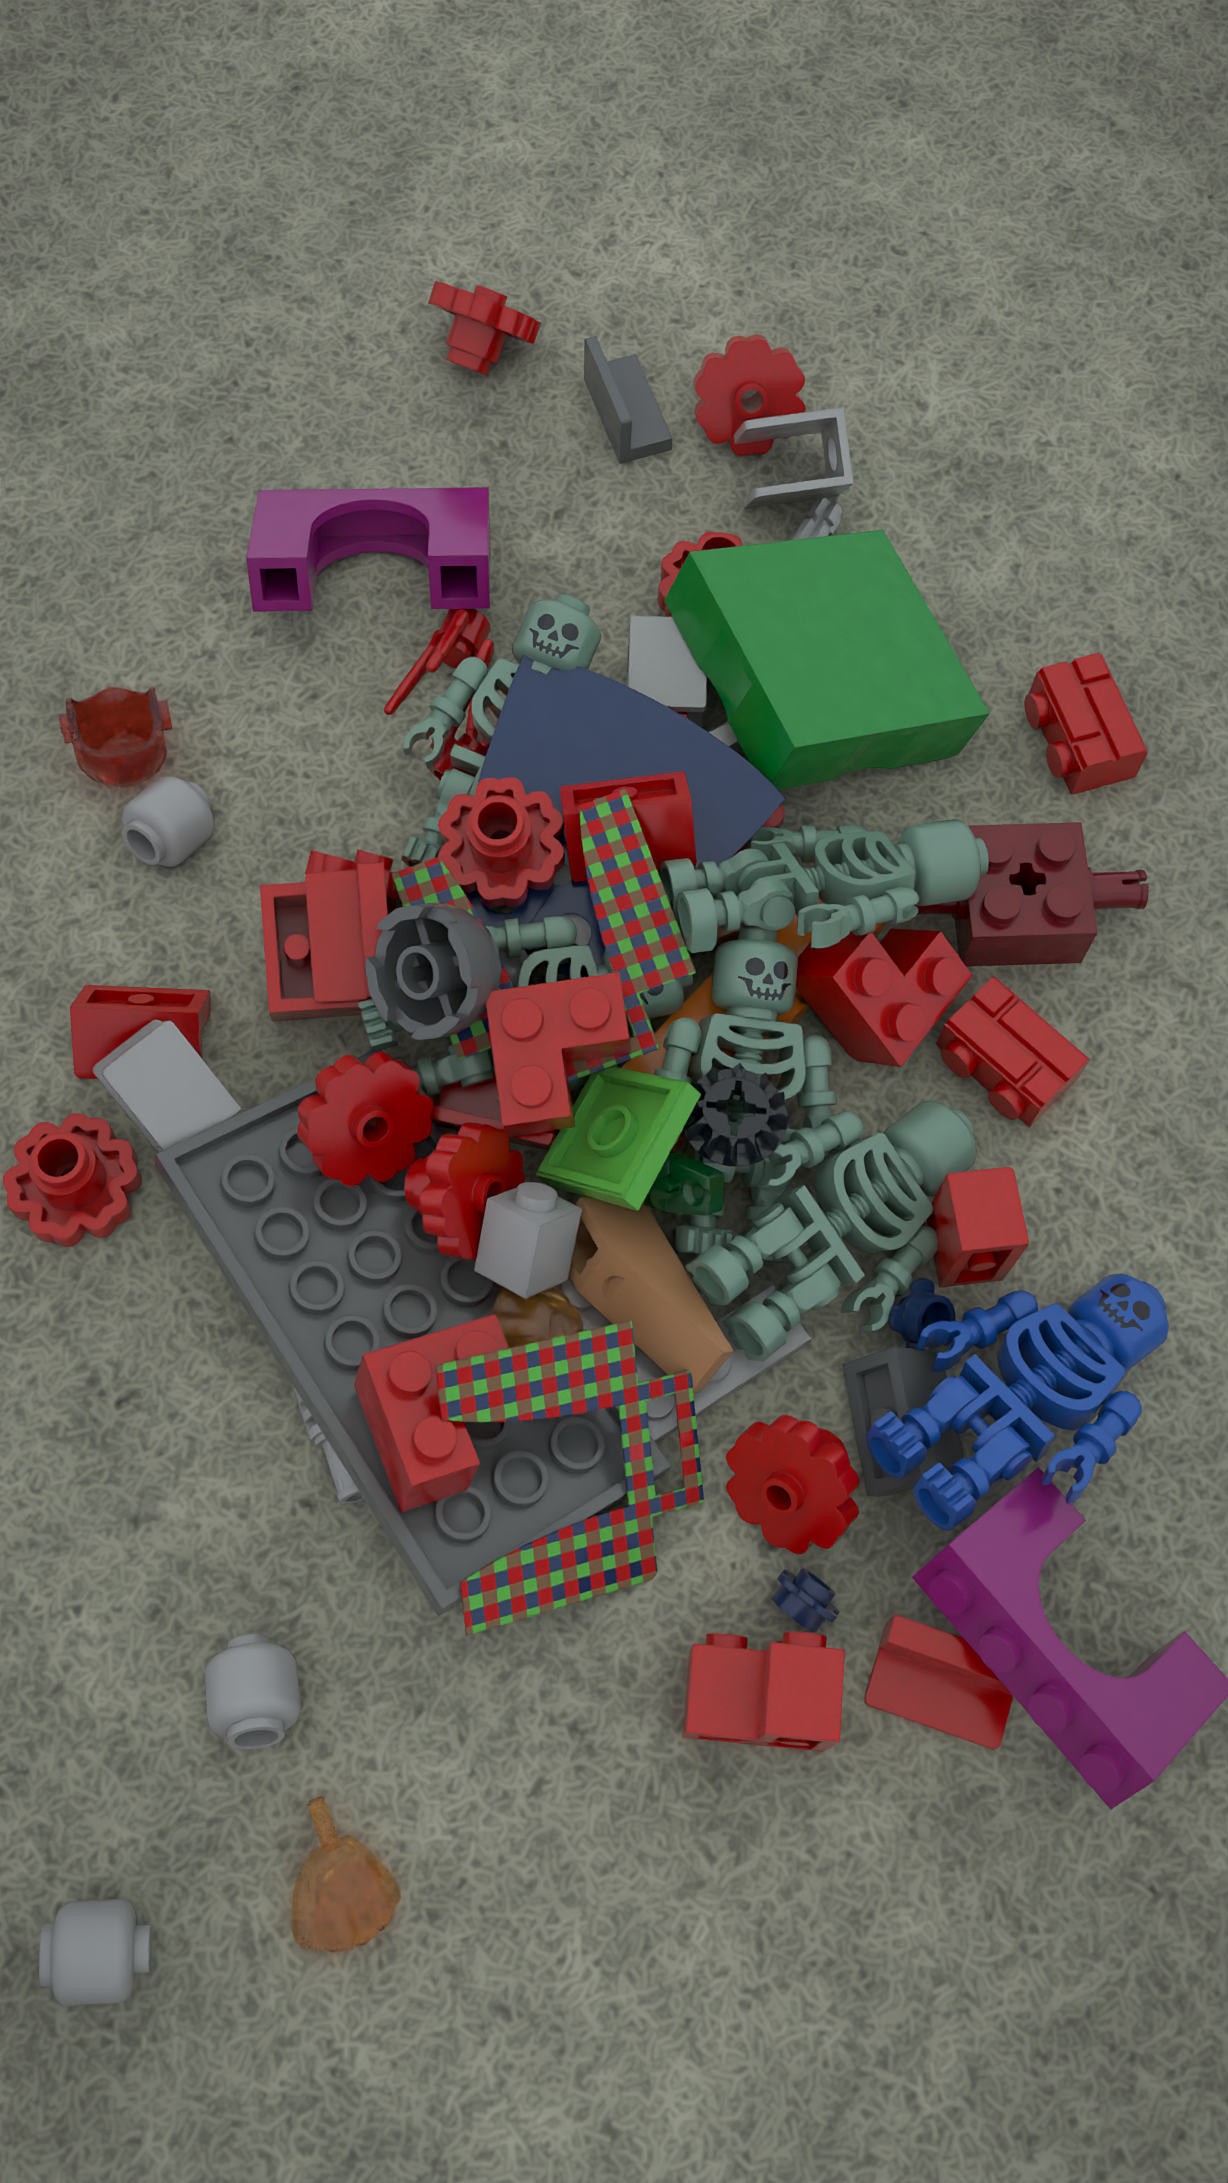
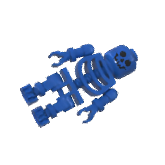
[866,1274,1169,1531]

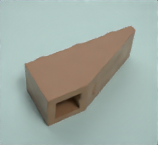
[569,1197,733,1393]

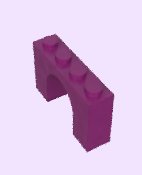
[246,487,491,612]
[912,1467,1228,1809]

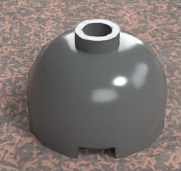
[365,903,502,1040]

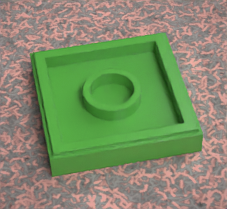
[535,1066,701,1211]

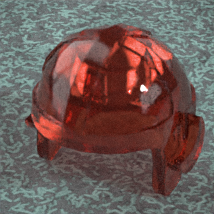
[59,687,172,788]

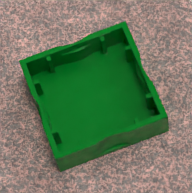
[664,530,990,790]

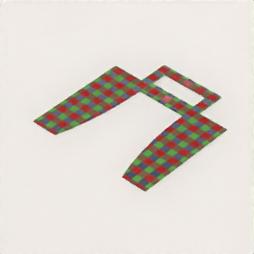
[392,789,696,1082]
[435,1320,704,1636]

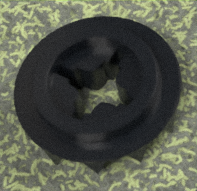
[683,1063,789,1167]

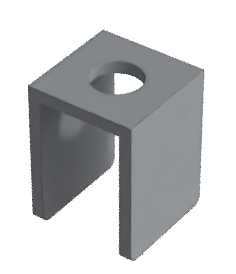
[734,407,854,509]
[627,616,707,728]
[92,1020,241,1152]

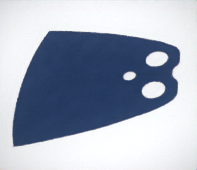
[464,655,786,976]

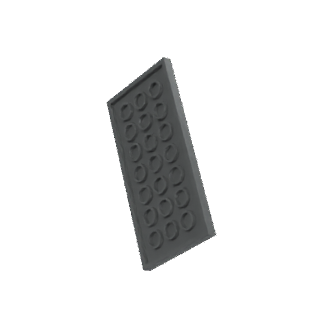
[155,1049,671,1616]

